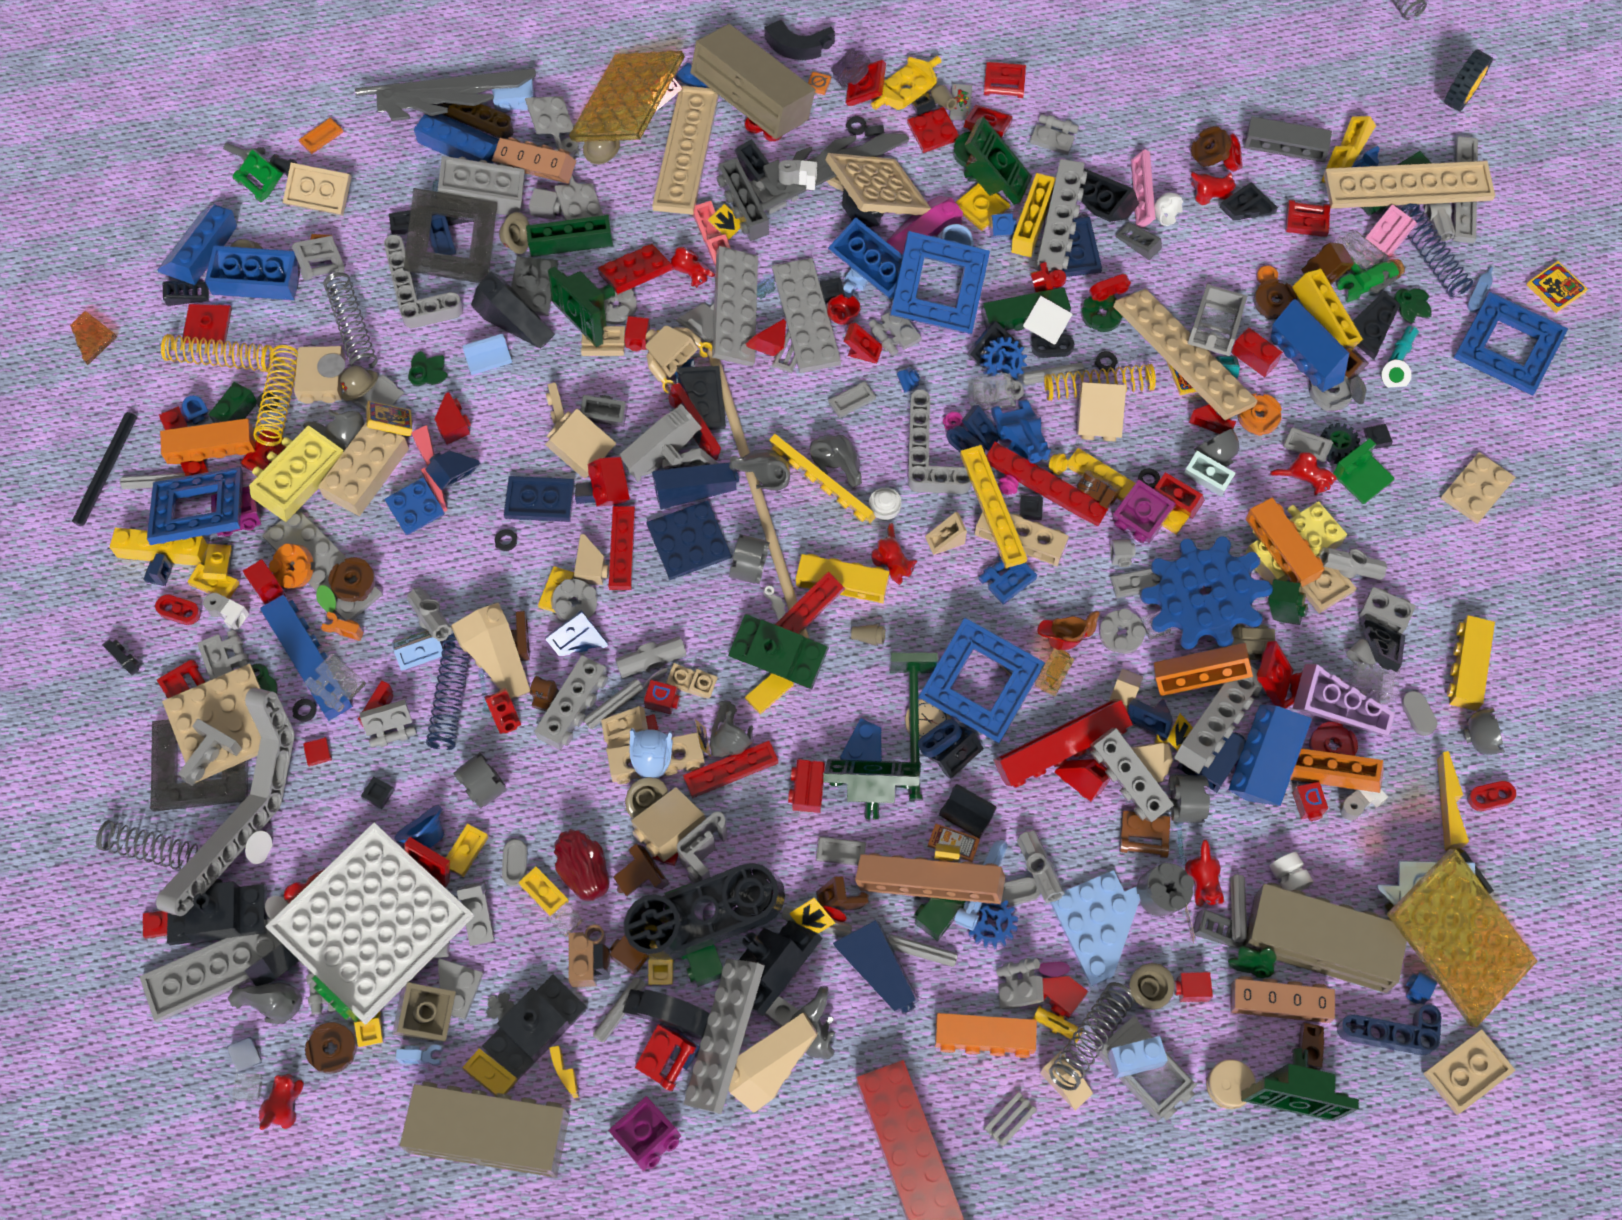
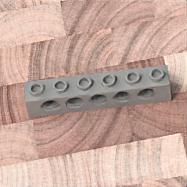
[1037,159,1087,274]
[1174,666,1263,774]

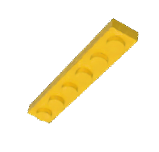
[769,434,876,523]
[960,445,1027,568]
[1067,448,1189,535]

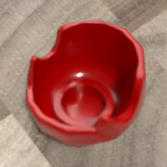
[826,294,861,325]

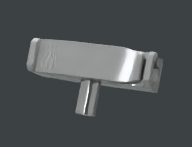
[619,404,702,482]

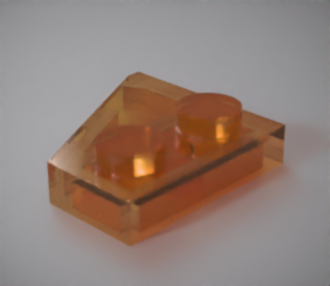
[70,311,117,365]

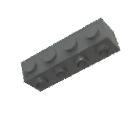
[1244,116,1332,163]
[716,158,769,241]

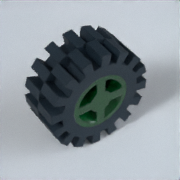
[1320,423,1360,464]

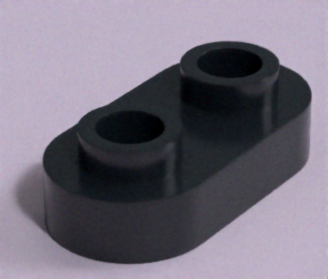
[1031,334,1075,358]
[102,639,140,676]

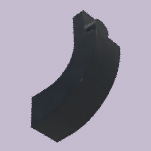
[764,19,835,60]
[623,989,710,1039]

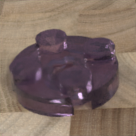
[831,48,870,87]

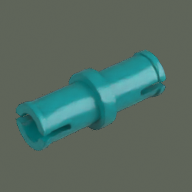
[1388,326,1419,362]

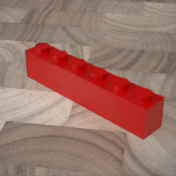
[993,699,1133,788]

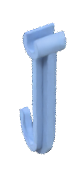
[954,839,1008,931]

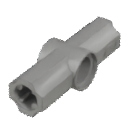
[1424,203,1456,242]
[1319,547,1387,580]
[407,587,452,642]
[615,636,687,678]
[1017,830,1065,903]

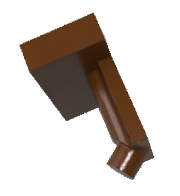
[511,611,530,661]
[613,844,670,896]
[816,876,869,911]

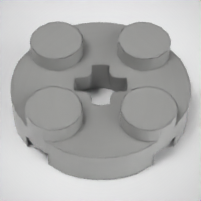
[603,285,637,324]
[1310,376,1353,411]
[551,579,597,622]
[1099,609,1146,654]

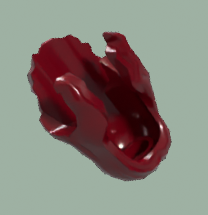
[554,829,610,901]

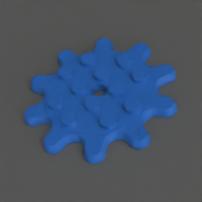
[1140,536,1273,649]

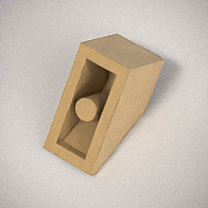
[574,534,609,585]
[1040,1051,1093,1111]

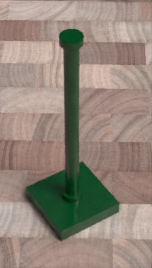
[889,653,938,801]

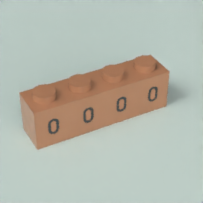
[492,137,576,184]
[1231,976,1335,1023]

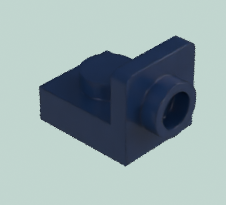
[143,553,173,586]

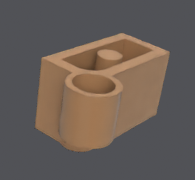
[569,925,606,988]

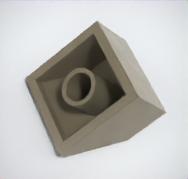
[392,982,456,1041]

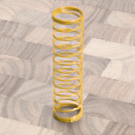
[161,334,274,372]
[253,345,298,446]
[1044,363,1156,401]

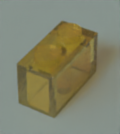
[1035,648,1075,697]

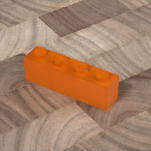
[160,418,255,464]
[1246,497,1325,587]
[1154,643,1253,696]
[1290,748,1384,793]
[935,1013,1037,1058]

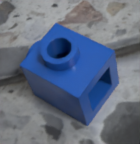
[989,213,1017,238]

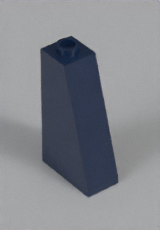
[652,462,739,510]
[833,920,919,1014]

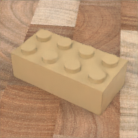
[318,422,409,516]

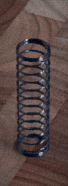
[1400,203,1474,298]
[425,633,470,750]

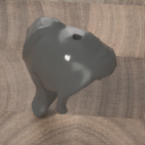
[303,410,364,452]
[809,435,862,487]
[729,449,790,491]
[709,701,754,758]
[228,983,303,1024]
[789,986,836,1059]

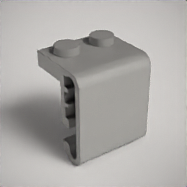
[677,812,727,884]

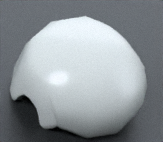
[1154,192,1183,226]

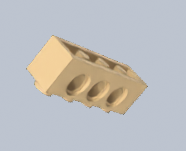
[975,512,1069,567]
[607,733,705,784]

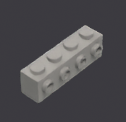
[534,655,608,751]
[1090,728,1174,822]

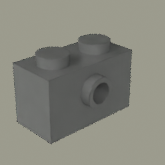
[580,395,628,427]

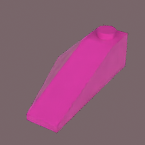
[886,196,963,255]

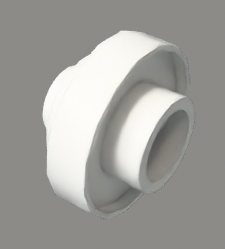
[869,488,901,520]

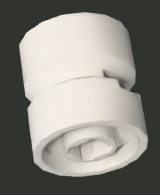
[1269,852,1314,891]

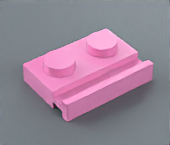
[1365,204,1417,257]

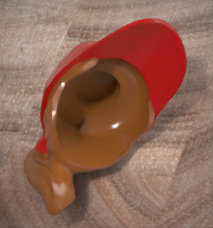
[1037,611,1100,650]

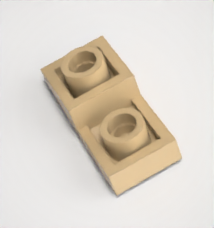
[666,663,718,699]

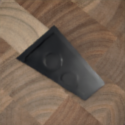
[1352,291,1400,360]
[676,366,726,430]
[1360,615,1405,672]

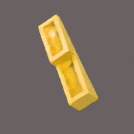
[1321,116,1376,183]
[1437,751,1469,851]

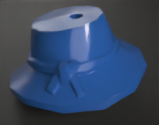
[394,805,445,848]

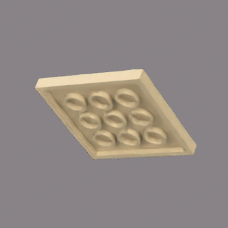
[825,153,931,216]
[162,664,261,783]

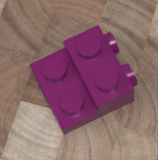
[1113,480,1176,544]
[211,486,262,536]
[608,1096,682,1172]

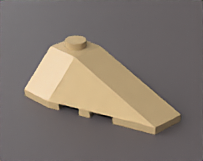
[451,603,530,699]
[729,1013,818,1113]

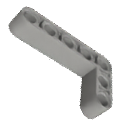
[384,235,463,328]
[908,389,971,494]

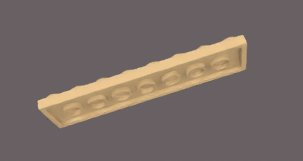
[652,86,719,215]
[1323,161,1496,209]
[1113,289,1258,420]

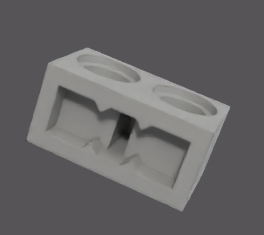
[1359,587,1416,634]

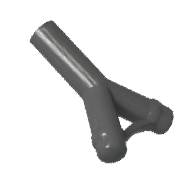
[223,143,266,161]

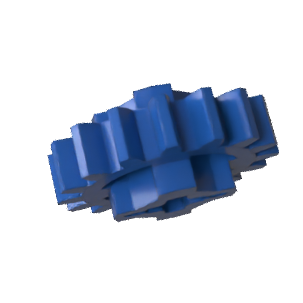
[980,337,1027,384]
[968,900,1018,950]

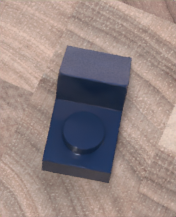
[424,213,456,260]
[961,405,1000,451]
[1128,699,1173,738]

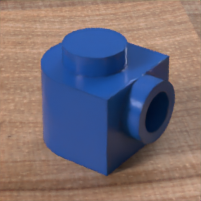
[180,395,209,425]
[1406,971,1438,1005]

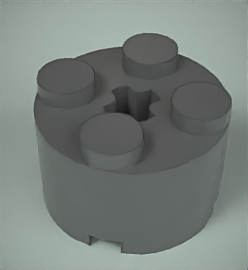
[729,534,770,584]
[453,752,508,809]
[1167,775,1210,823]
[1137,863,1194,916]

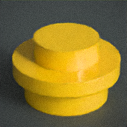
[1049,453,1068,475]

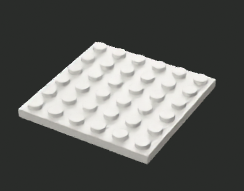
[265,823,474,1025]

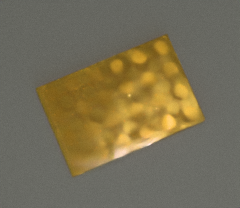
[569,50,685,142]
[1387,849,1538,1028]

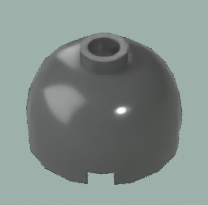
[1194,429,1239,467]
[1464,707,1505,755]

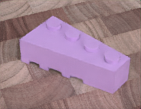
[1293,664,1395,736]

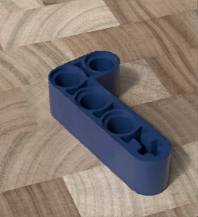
[1337,1004,1442,1055]

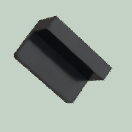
[928,726,984,779]
[939,784,997,839]

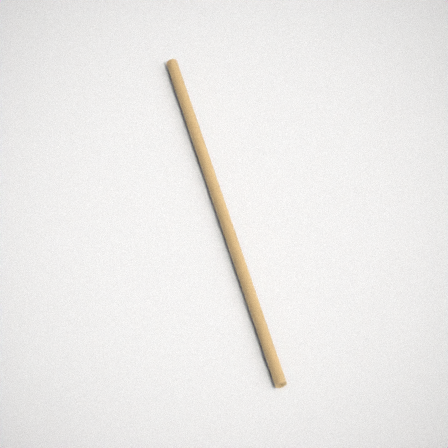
[703,341,809,639]

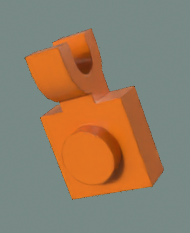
[321,612,364,641]

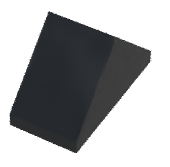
[735,139,769,182]
[244,944,300,986]

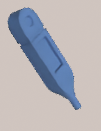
[1467,266,1493,312]

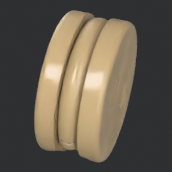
[1206,1059,1256,1109]

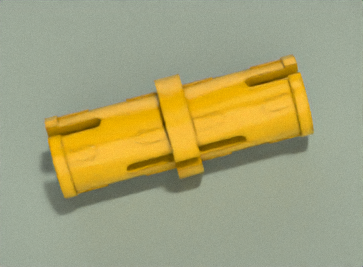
[1033,1006,1083,1043]

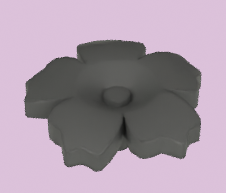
[486,992,515,1021]

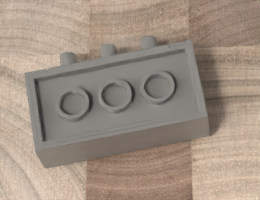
[436,156,525,215]

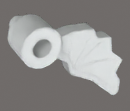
[763,586,786,620]

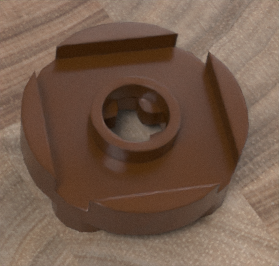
[1191,126,1232,167]
[1254,279,1297,320]
[328,557,376,602]
[305,1022,357,1074]

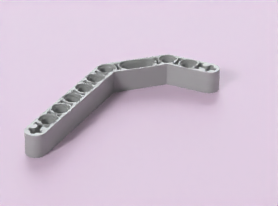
[156,688,294,916]

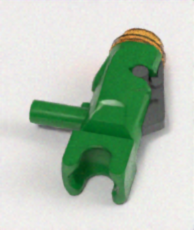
[1337,257,1405,303]

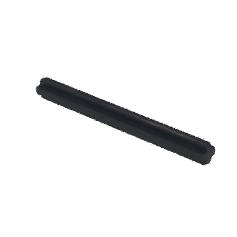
[72,412,137,526]

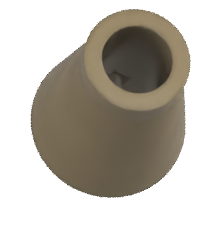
[931,85,957,110]
[851,624,885,646]

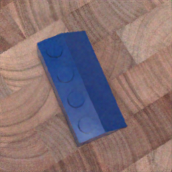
[414,114,499,164]
[157,204,237,285]
[828,218,902,299]
[205,246,298,300]
[1271,299,1349,392]
[1228,704,1312,806]

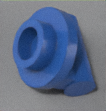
[897,367,920,393]

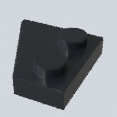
[1219,182,1278,221]
[967,321,1023,368]

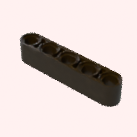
[434,102,514,139]

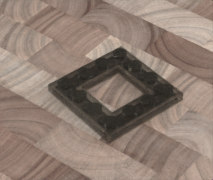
[403,188,498,283]
[150,719,248,812]

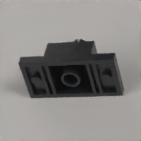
[167,881,267,946]
[739,920,823,1017]
[482,974,588,1081]

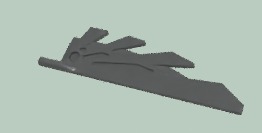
[355,68,536,121]
[759,133,909,212]

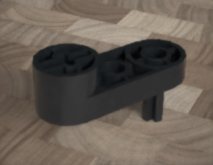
[624,863,785,960]

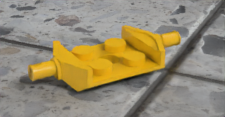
[871,55,942,110]

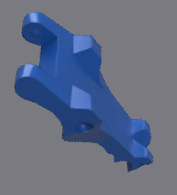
[991,399,1051,463]

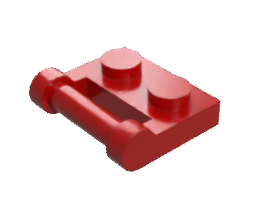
[984,62,1026,99]
[1286,200,1330,237]
[157,660,205,698]
[635,1023,697,1091]

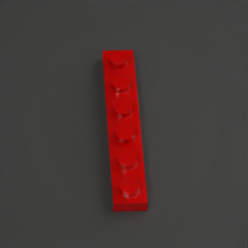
[986,442,1109,526]

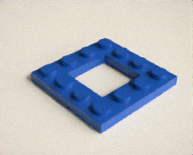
[889,231,990,334]
[1454,292,1568,396]
[147,467,243,545]
[919,618,1046,744]

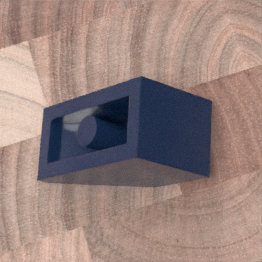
[425,450,481,490]

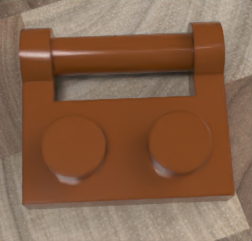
[1120,811,1171,858]

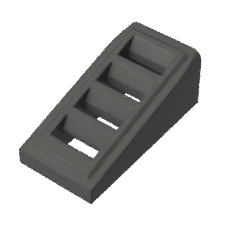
[1115,222,1162,261]
[1193,909,1248,949]

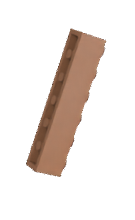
[855,853,1005,904]

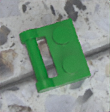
[232,149,283,203]

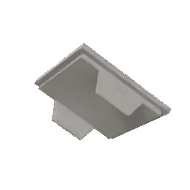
[676,303,714,343]
[351,375,404,411]

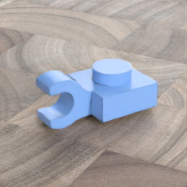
[843,268,868,298]
[396,1045,443,1066]

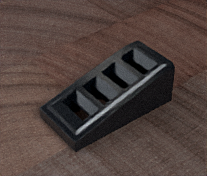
[162,281,209,306]

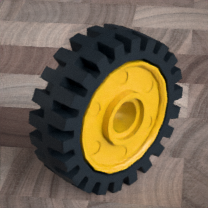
[1444,49,1493,112]

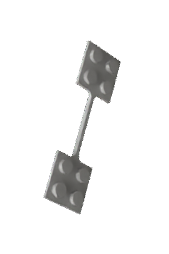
[525,96,603,220]

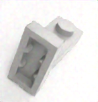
[178,719,242,786]
[457,881,494,946]

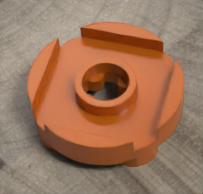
[1237,393,1282,436]
[269,543,313,588]

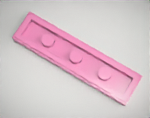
[1131,149,1156,228]

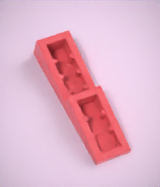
[693,201,731,268]
[411,425,448,512]

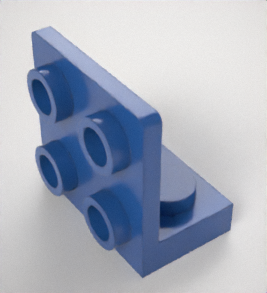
[384,478,445,535]

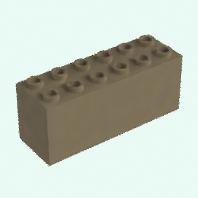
[690,24,816,139]
[1243,883,1410,993]
[399,1081,570,1178]

